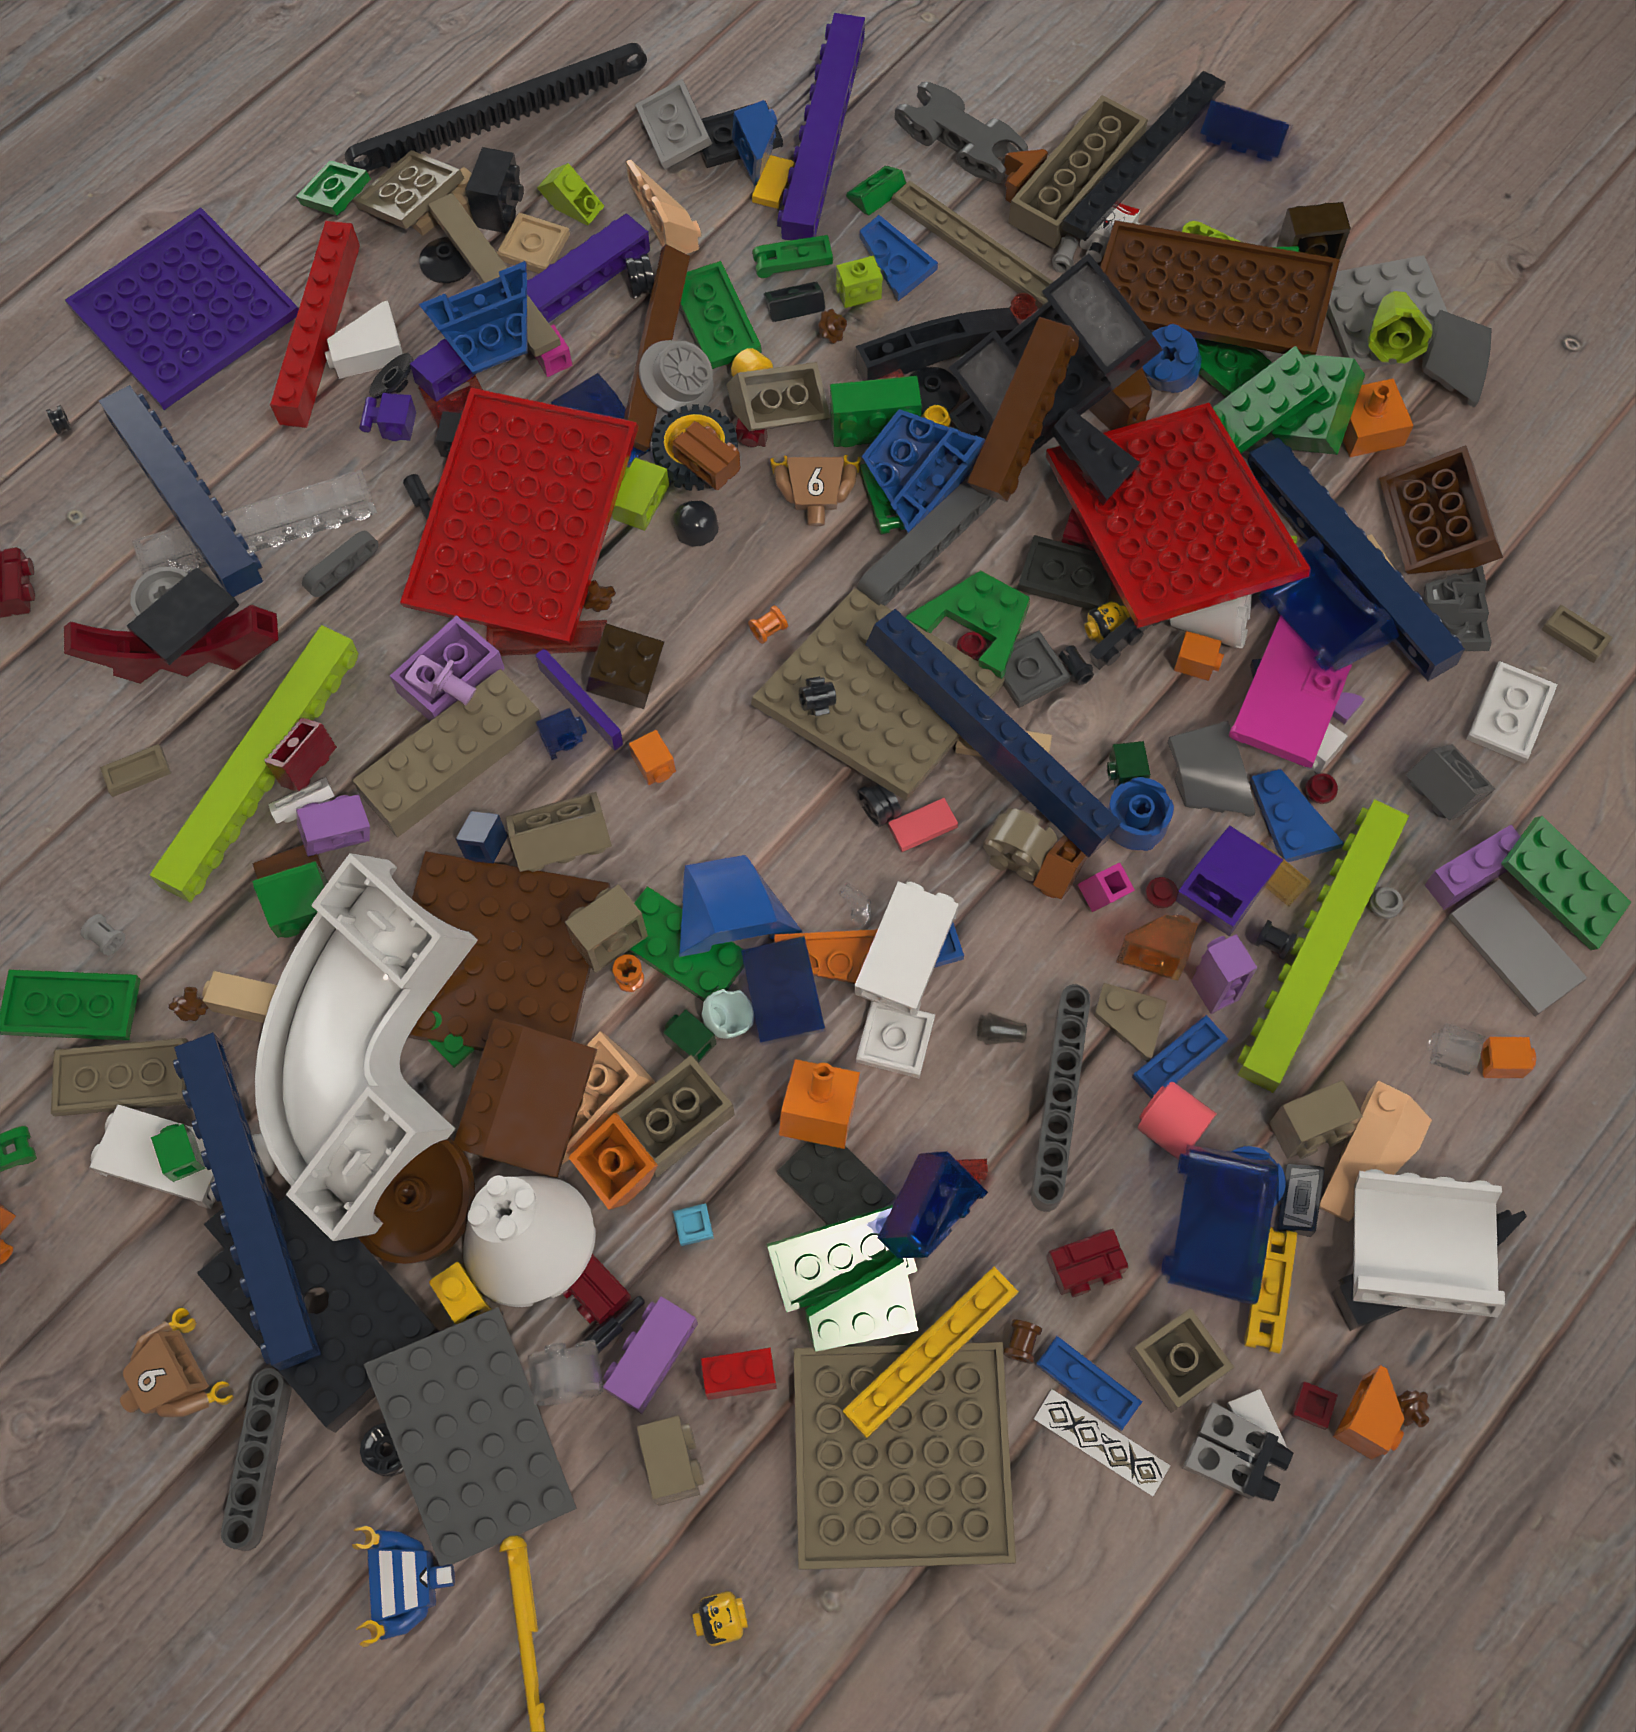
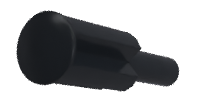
[403,474,431,520]
[584,1296,645,1355]

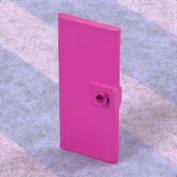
[1229,595,1367,768]

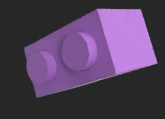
[296,794,370,856]

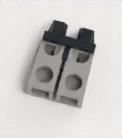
[1182,1403,1294,1502]

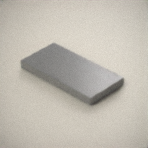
[1449,879,1587,1017]

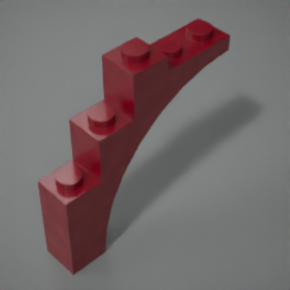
[64,605,278,684]

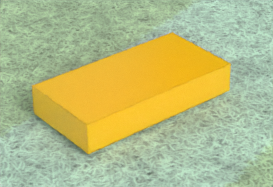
[752,155,795,209]

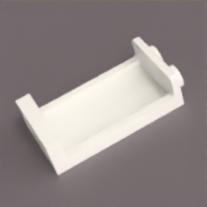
[855,881,959,1018]
[90,1105,215,1209]

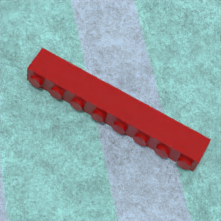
[270,221,360,428]

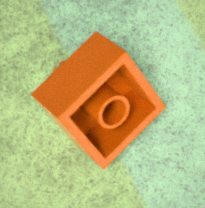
[1343,378,1414,457]
[779,1059,860,1149]

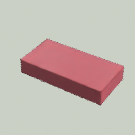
[888,798,958,852]

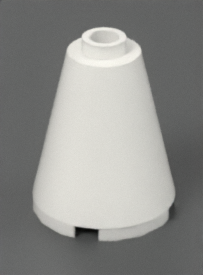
[1167,594,1251,648]

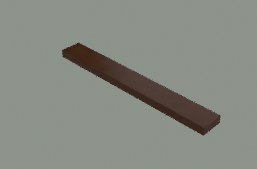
[624,244,690,452]

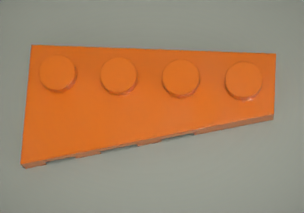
[774,929,878,984]

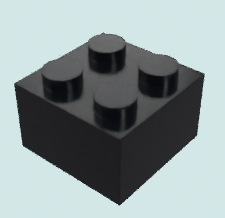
[465,147,524,233]

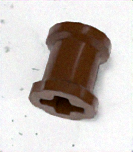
[1003,1319,1042,1364]

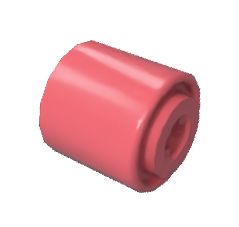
[1137,1082,1217,1162]

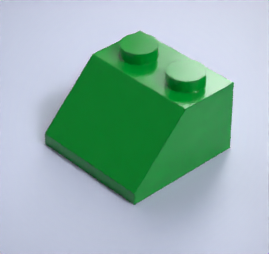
[252,861,328,938]

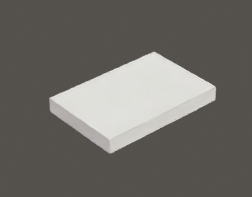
[1466,661,1558,763]

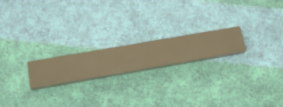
[891,181,1053,308]
[428,193,561,357]

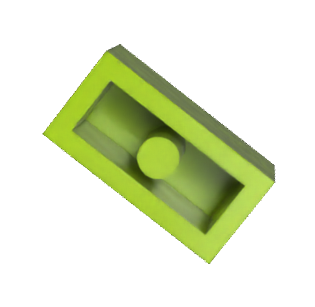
[612,457,669,531]

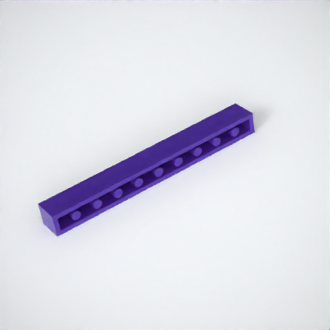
[777,13,865,241]
[410,213,650,402]

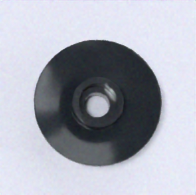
[419,237,472,283]
[369,353,414,399]
[909,367,960,415]

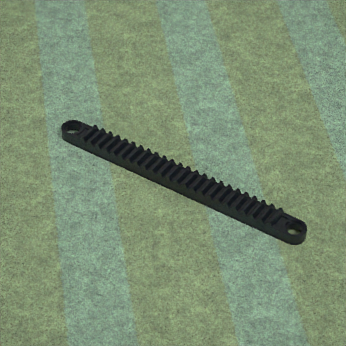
[344,43,647,172]

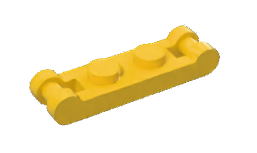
[1244,1225,1297,1354]

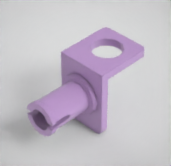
[405,655,476,706]

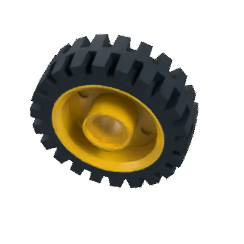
[652,404,738,491]

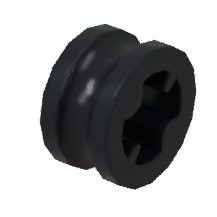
[46,405,72,434]

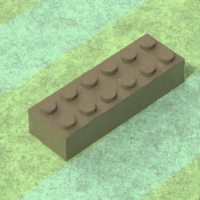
[1009,95,1148,249]
[352,669,544,838]

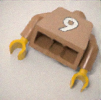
[770,455,861,526]
[120,1308,234,1417]

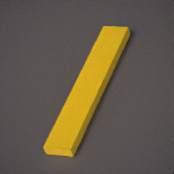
[842,1266,1019,1439]

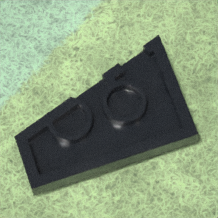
[1050,408,1140,506]

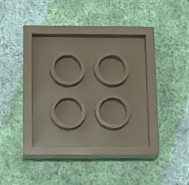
[353,150,465,229]

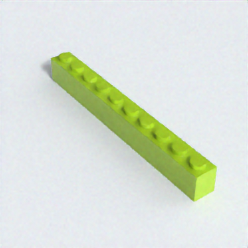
[150,625,359,903]
[1237,799,1409,1093]

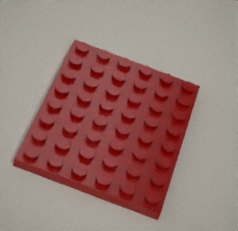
[400,388,639,645]
[1046,402,1311,628]

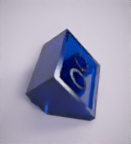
[1200,100,1293,162]

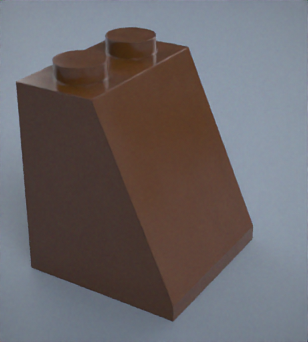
[1089,367,1152,431]

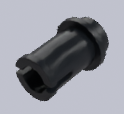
[1059,645,1094,685]

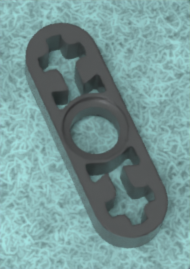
[302,530,379,597]

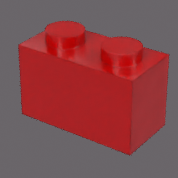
[701,1347,777,1400]

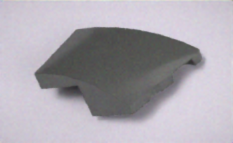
[1423,310,1492,407]
[1424,566,1492,651]
[1167,721,1256,817]

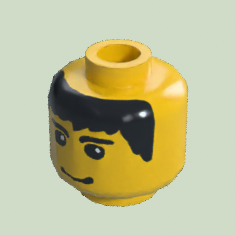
[1084,602,1130,644]
[692,1591,748,1646]

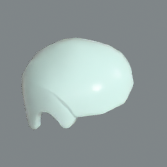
[702,989,755,1039]

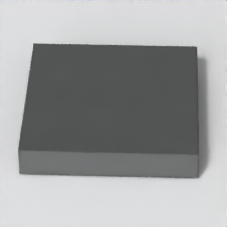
[1003,630,1071,708]

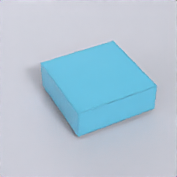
[673,1203,714,1246]

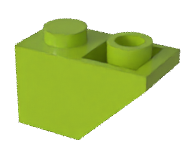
[537,163,604,225]

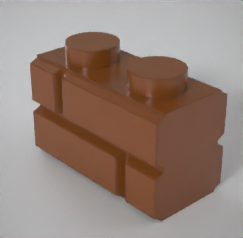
[672,421,741,490]

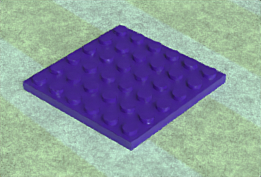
[65,207,299,410]

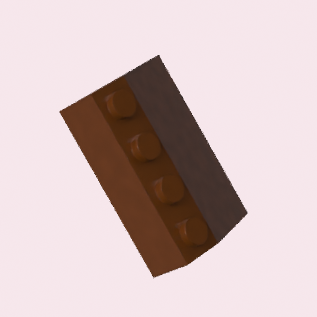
[1379,445,1503,574]
[454,1018,597,1178]

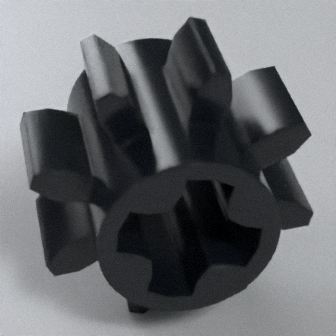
[799,676,836,717]

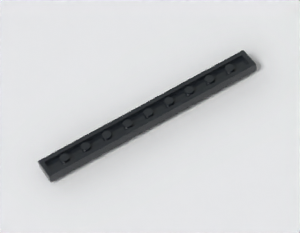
[1062,71,1226,241]

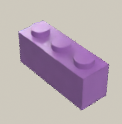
[1425,825,1521,910]
[1191,934,1257,1014]
[603,1296,698,1414]

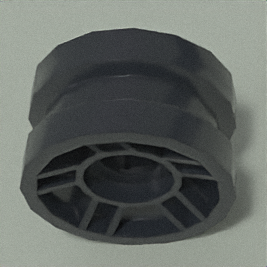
[625,254,654,298]
[857,781,902,827]
[360,1423,404,1477]

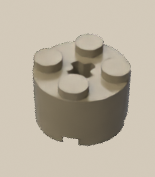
[983,808,1057,881]

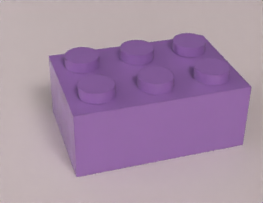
[390,615,505,721]

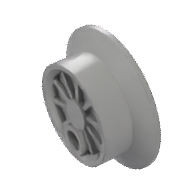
[639,340,714,414]

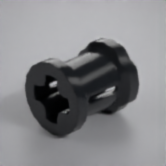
[1254,920,1297,960]

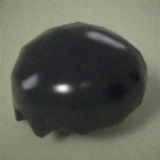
[673,500,719,547]

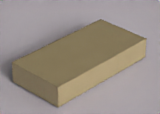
[1542,604,1613,663]
[100,744,172,797]

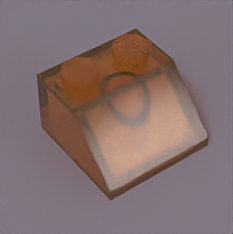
[1116,914,1198,981]

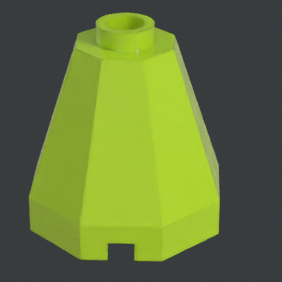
[1368,291,1433,364]

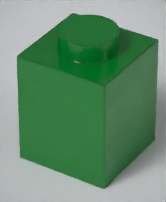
[151,1124,206,1182]

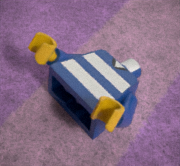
[352,1526,455,1647]

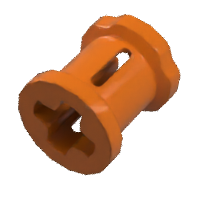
[748,605,788,644]
[613,954,644,992]

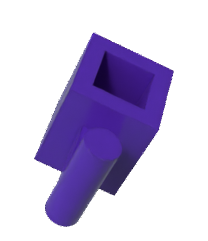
[359,393,416,441]

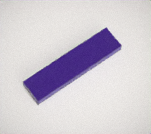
[535,649,623,751]

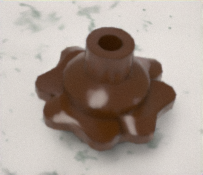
[818,309,847,344]
[584,580,616,612]
[168,987,209,1021]
[1397,1390,1430,1427]

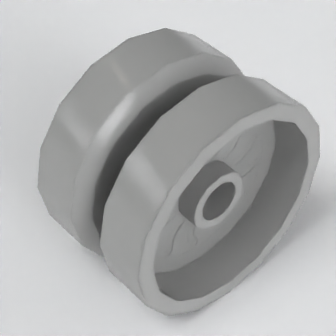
[130,566,188,616]

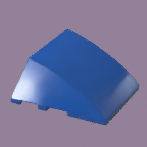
[419,261,528,374]
[862,409,985,533]
[679,855,802,957]

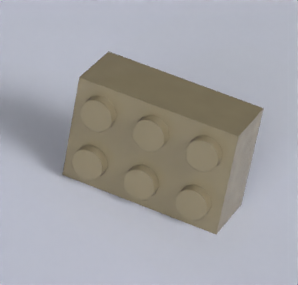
[617,1055,735,1177]

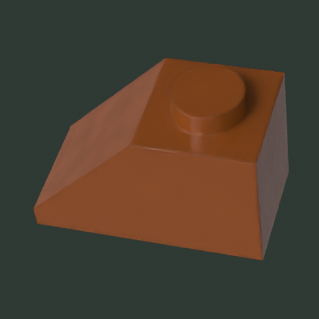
[1033,835,1088,899]

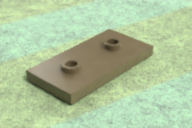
[51,1038,189,1117]

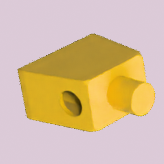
[429,1262,491,1325]

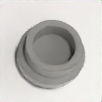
[1369,887,1403,919]

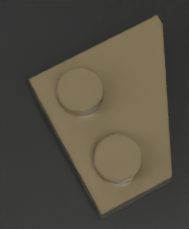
[1094,983,1167,1062]

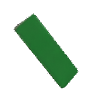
[846,166,907,215]

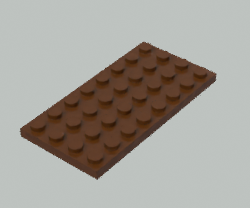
[1100,220,1340,355]

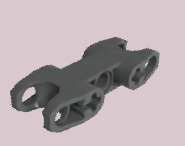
[895,82,1028,183]

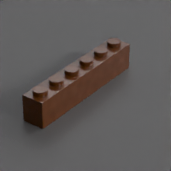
[967,317,1079,502]

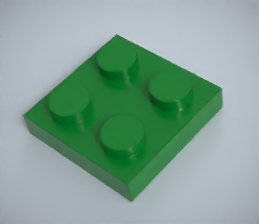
[296,160,371,216]

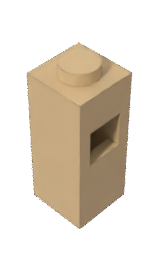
[202,971,277,1023]

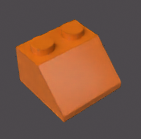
[568,1113,658,1210]
[1333,1365,1405,1459]

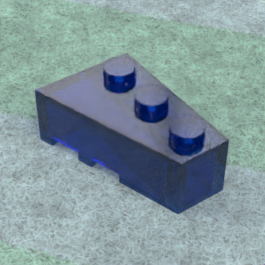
[877,1151,988,1259]

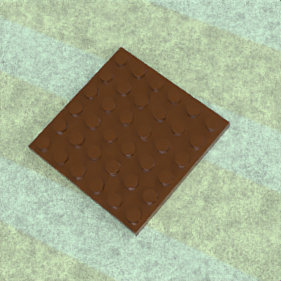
[407,851,611,1051]

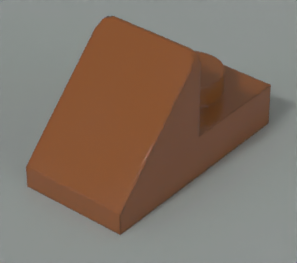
[1004,149,1048,203]

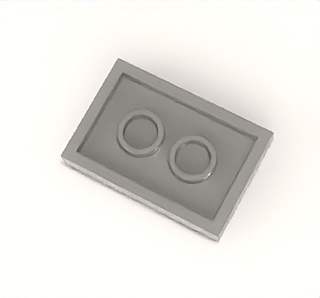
[635,79,712,169]

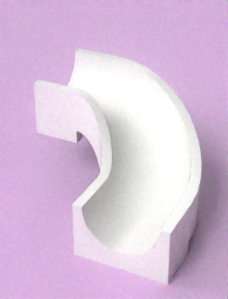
[255,853,478,1241]

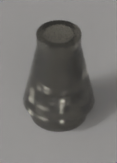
[977,1012,1027,1045]

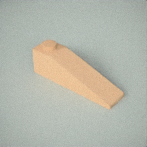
[626,160,701,254]
[562,1031,656,1165]
[1319,1081,1432,1222]

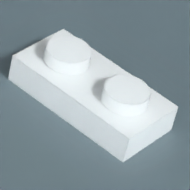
[268,777,334,823]

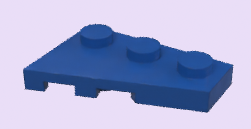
[859,215,938,301]
[1249,769,1344,864]

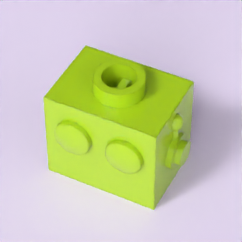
[835,255,883,308]

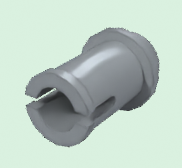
[1052,236,1078,273]

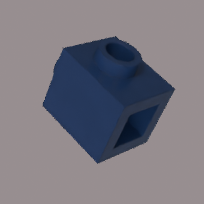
[456,811,508,864]

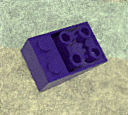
[1176,825,1283,936]

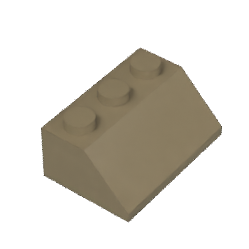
[726,362,831,431]
[506,792,612,872]

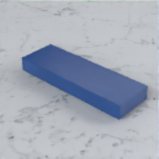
[1132,1015,1228,1099]
[1036,1336,1143,1431]

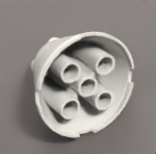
[463,1175,596,1307]

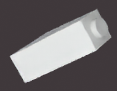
[325,301,403,379]

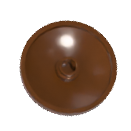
[358,1138,475,1264]

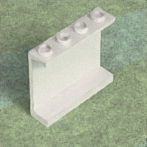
[1353,1169,1505,1317]

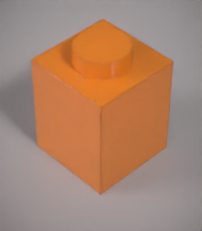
[1174,631,1224,681]
[629,730,676,785]
[1480,1037,1536,1078]

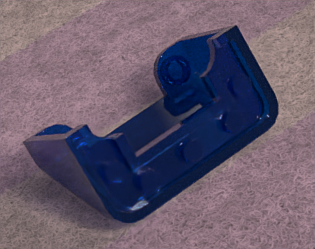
[1257,536,1399,673]
[1161,1145,1278,1305]

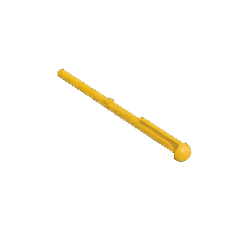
[499,1535,546,1732]

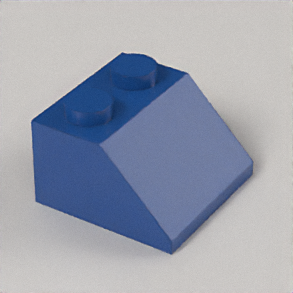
[732,100,778,186]

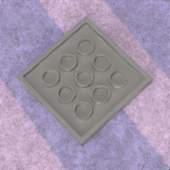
[1327,255,1447,370]

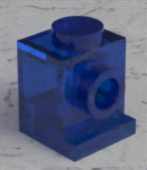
[536,708,587,760]

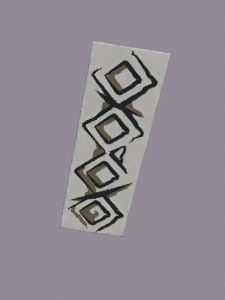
[1034,1389,1170,1496]

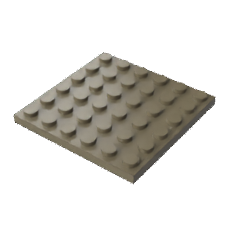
[751,588,1005,801]
[794,1342,1016,1570]

